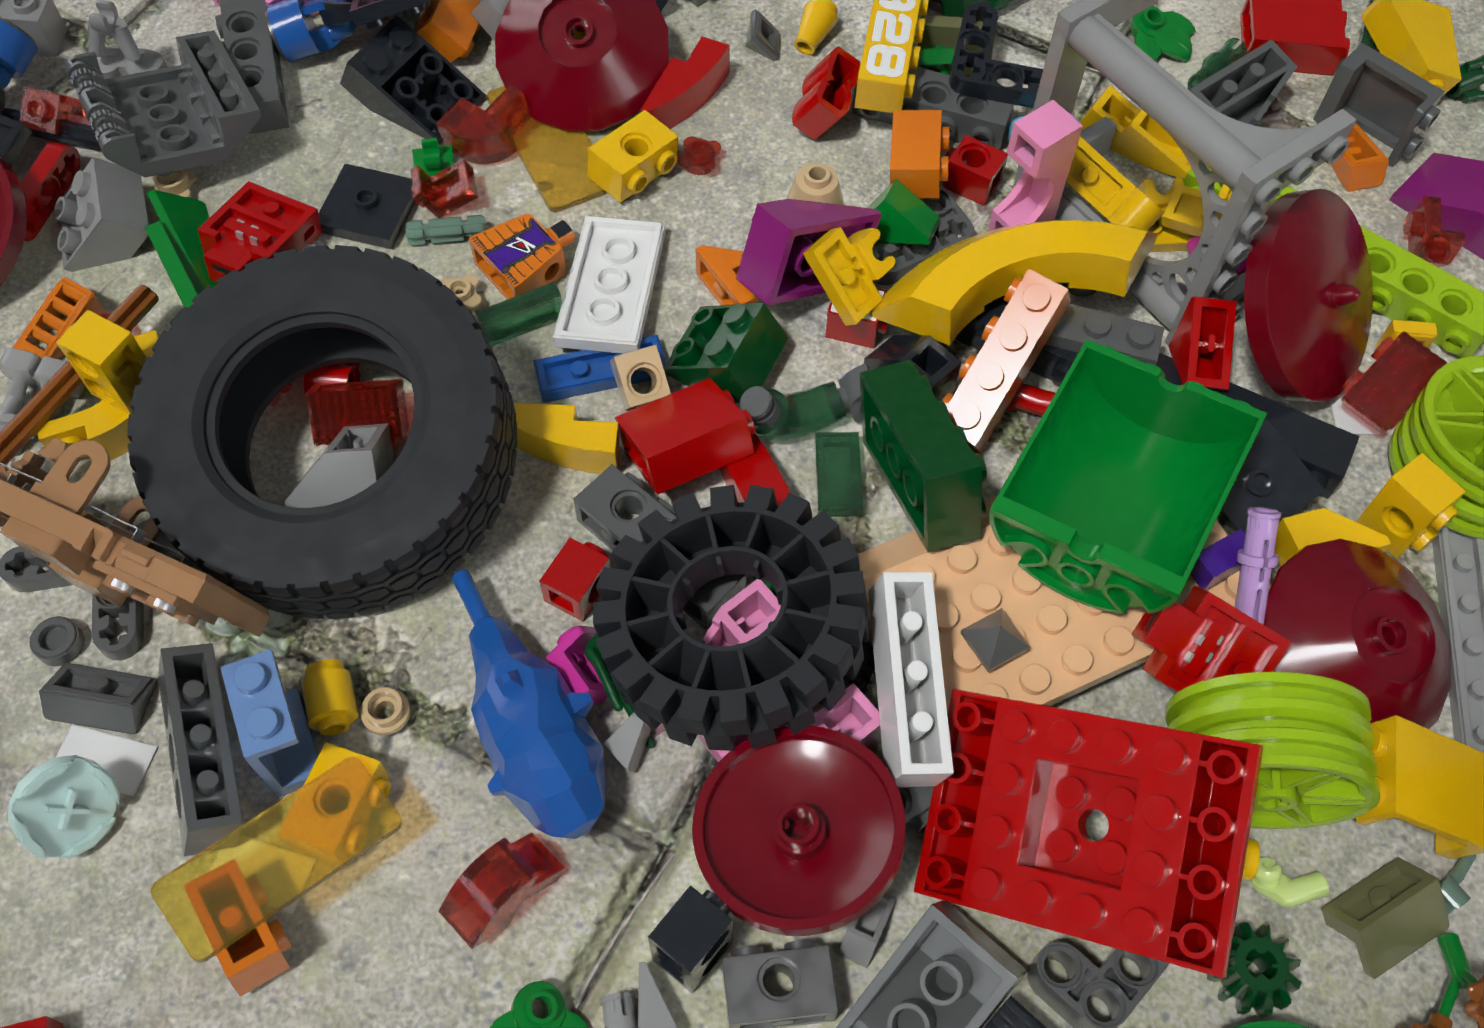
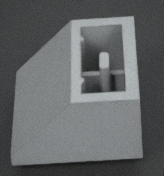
[53,157,149,272]
[284,423,395,508]

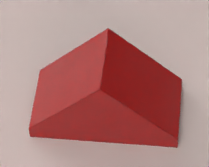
[1168,296,1237,390]

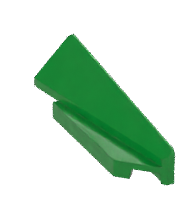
[145,190,218,308]

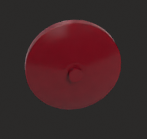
[692,726,906,936]

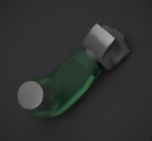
[740,363,870,442]

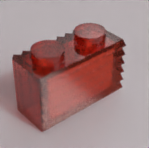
[1341,331,1447,437]
[306,379,409,447]

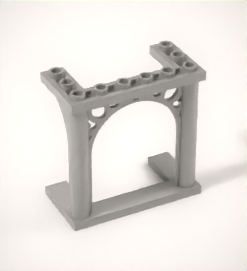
[1013,0,1357,346]

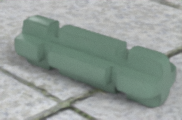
[405,215,487,246]

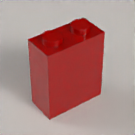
[1240,0,1350,76]
[615,378,755,495]

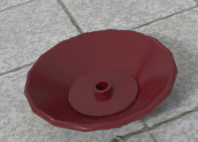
[495,0,669,132]
[1264,538,1451,729]

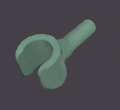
[1440,854,1477,915]

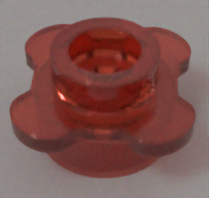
[678,136,721,175]

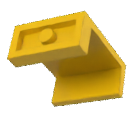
[1356,715,1484,860]

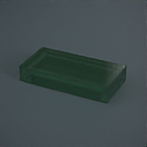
[476,282,562,347]
[814,432,863,517]

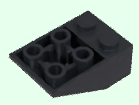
[340,15,486,145]

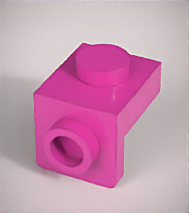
[545,626,608,703]

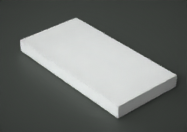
[553,216,666,354]

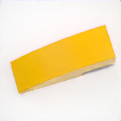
[1080,85,1191,179]
[513,402,621,474]

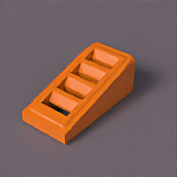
[1331,123,1389,192]
[12,277,106,359]

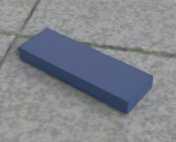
[533,335,668,403]

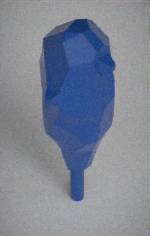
[452,569,606,839]

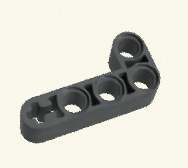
[1027,941,1170,1028]

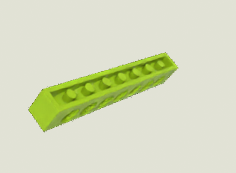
[1184,165,1484,358]

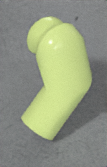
[1251,857,1329,908]

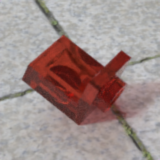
[410,159,479,218]
[1403,195,1466,265]

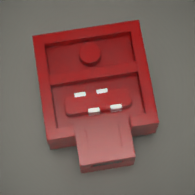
[197,181,322,283]
[1131,585,1292,692]

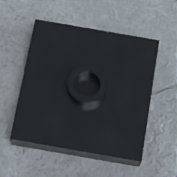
[318,164,421,249]
[1220,419,1325,533]

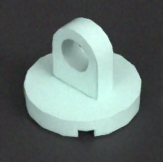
[8,755,120,859]

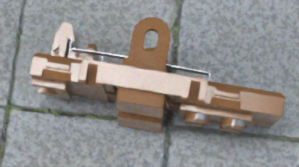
[0,438,270,637]

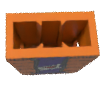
[469,214,575,313]

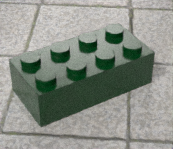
[860,360,987,553]

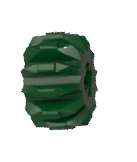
[1207,922,1302,1018]

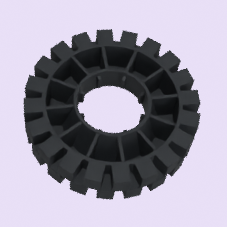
[593,485,870,751]

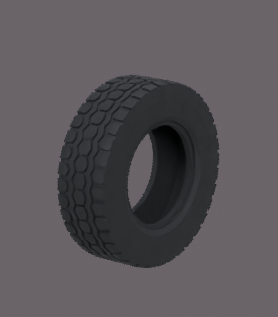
[127,245,518,619]

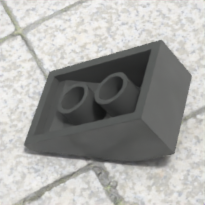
[836,900,1028,1028]

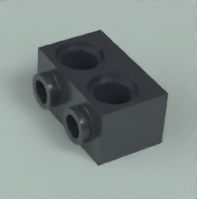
[648,885,733,994]

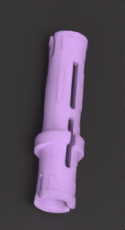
[1235,507,1281,625]

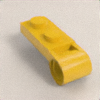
[1066,136,1164,230]

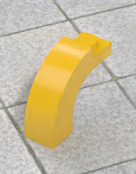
[37,330,160,460]

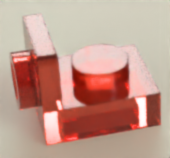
[19,87,85,134]

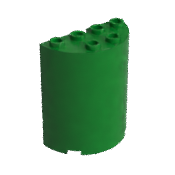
[989,339,1267,614]

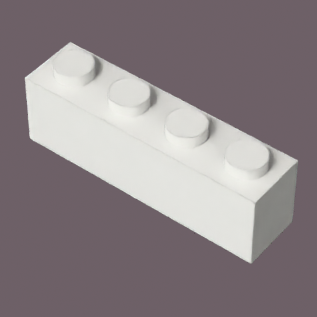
[868,572,954,787]

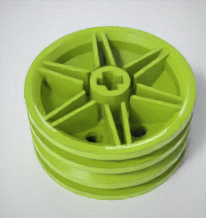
[1389,356,1484,539]
[1165,672,1380,829]

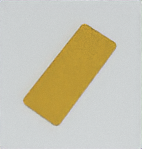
[487,86,608,213]
[150,757,402,963]

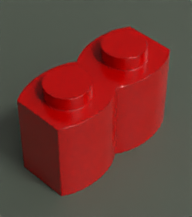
[792,46,861,140]

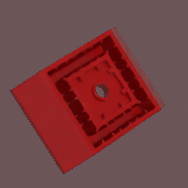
[914,689,1264,978]

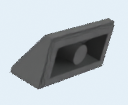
[39,663,157,734]

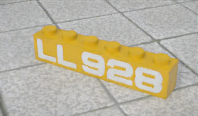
[854,0,929,113]

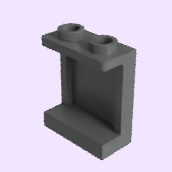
[1313,43,1445,167]

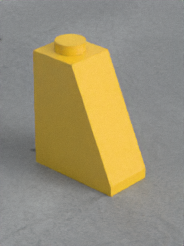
[1361,0,1462,95]

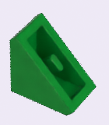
[867,179,940,245]

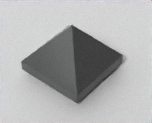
[745,9,779,61]
[960,608,1030,672]

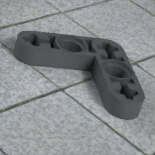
[872,182,974,286]
[0,546,144,661]

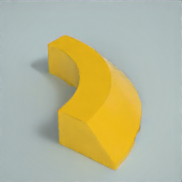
[872,220,1158,345]

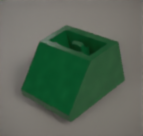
[663,302,789,403]

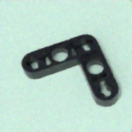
[949,2,1043,108]

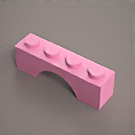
[987,100,1083,231]

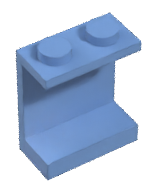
[220,649,319,798]

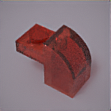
[436,84,531,164]
[438,832,565,949]

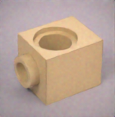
[610,345,671,410]

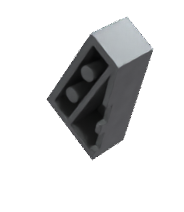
[1189,39,1298,126]

